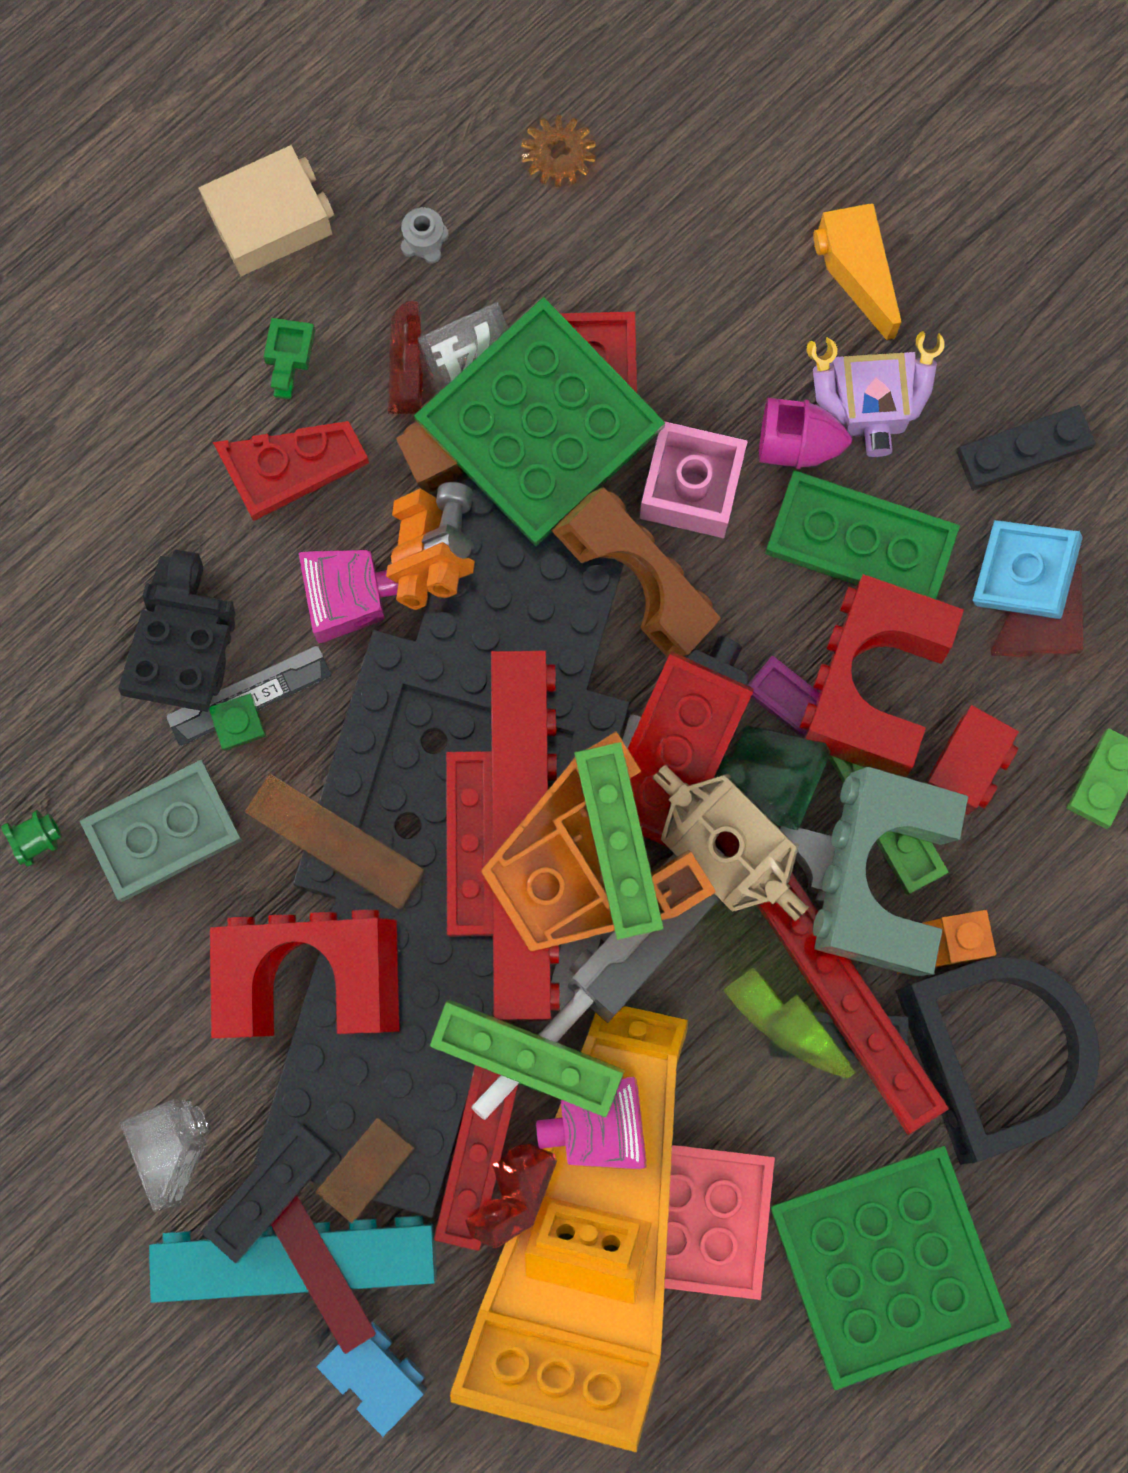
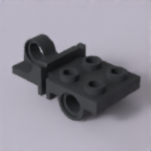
[118,549,236,712]

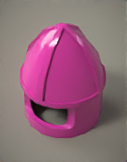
[758,398,852,470]

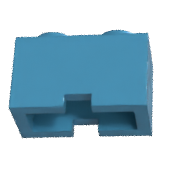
[317,1323,427,1437]

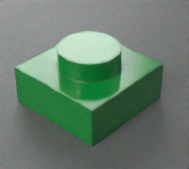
[209,693,267,751]

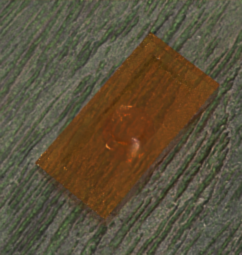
[316,1118,415,1223]

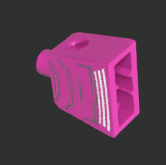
[299,550,398,643]
[536,1077,647,1169]

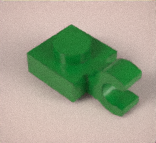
[264,318,316,400]

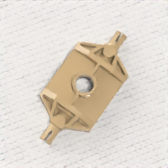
[652,765,809,921]

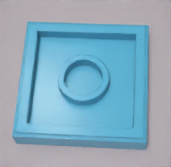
[973,520,1083,619]

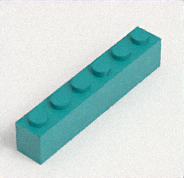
[149,1215,437,1303]

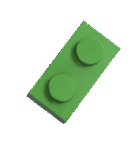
[1066,728,1128,829]

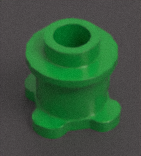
[1,810,62,867]

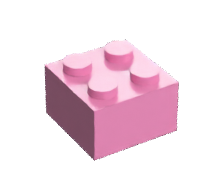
[640,421,748,538]

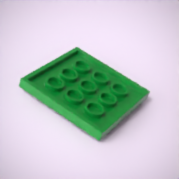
[414,297,665,546]
[770,1146,1012,1390]

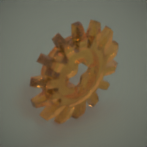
[521,115,596,187]

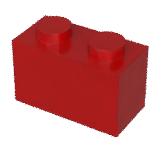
[925,705,1019,815]

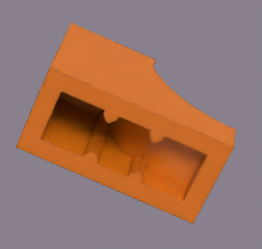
[897,910,996,975]

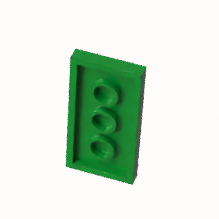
[765,470,960,600]

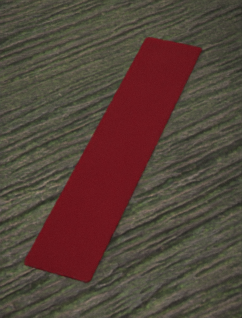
[271,1196,376,1354]

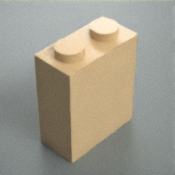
[198,145,334,276]

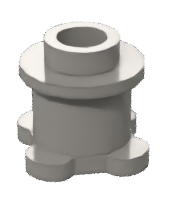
[401,207,448,264]

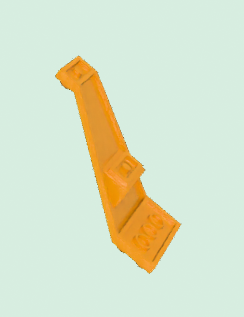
[450,1006,688,1452]

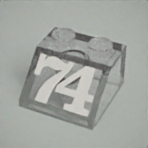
[417,302,509,395]
[120,1100,208,1212]

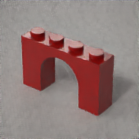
[799,574,964,778]
[210,910,399,1039]

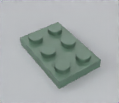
[80,760,243,902]

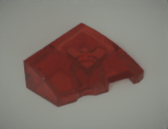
[388,301,423,414]
[991,564,1083,657]

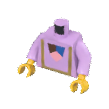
[806,331,944,457]

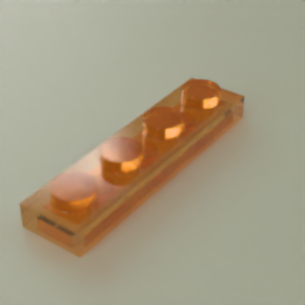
[245,774,425,910]

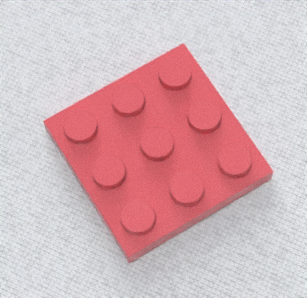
[664,1145,775,1300]

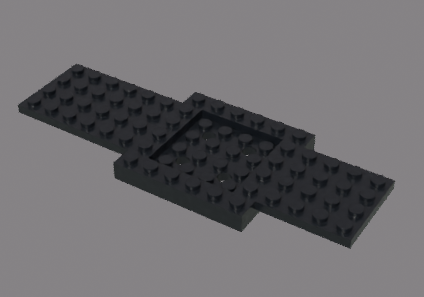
[254,478,629,1217]

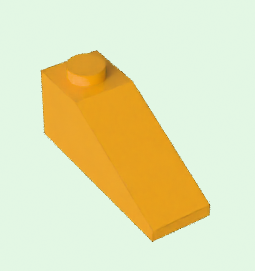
[814,203,902,340]

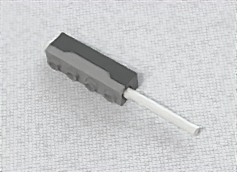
[472,849,724,1120]

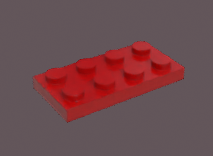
[627,651,754,848]

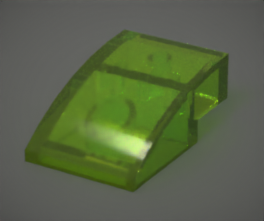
[723,967,856,1079]

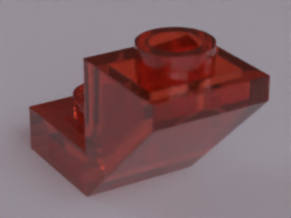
[465,1143,557,1249]

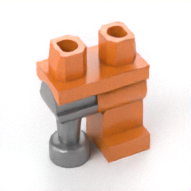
[386,482,475,610]

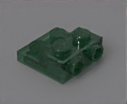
[714,726,831,830]

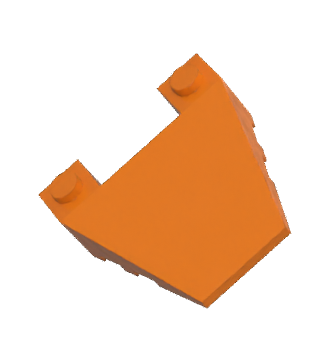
[481,732,716,951]

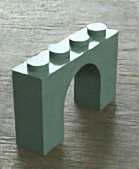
[813,767,968,976]

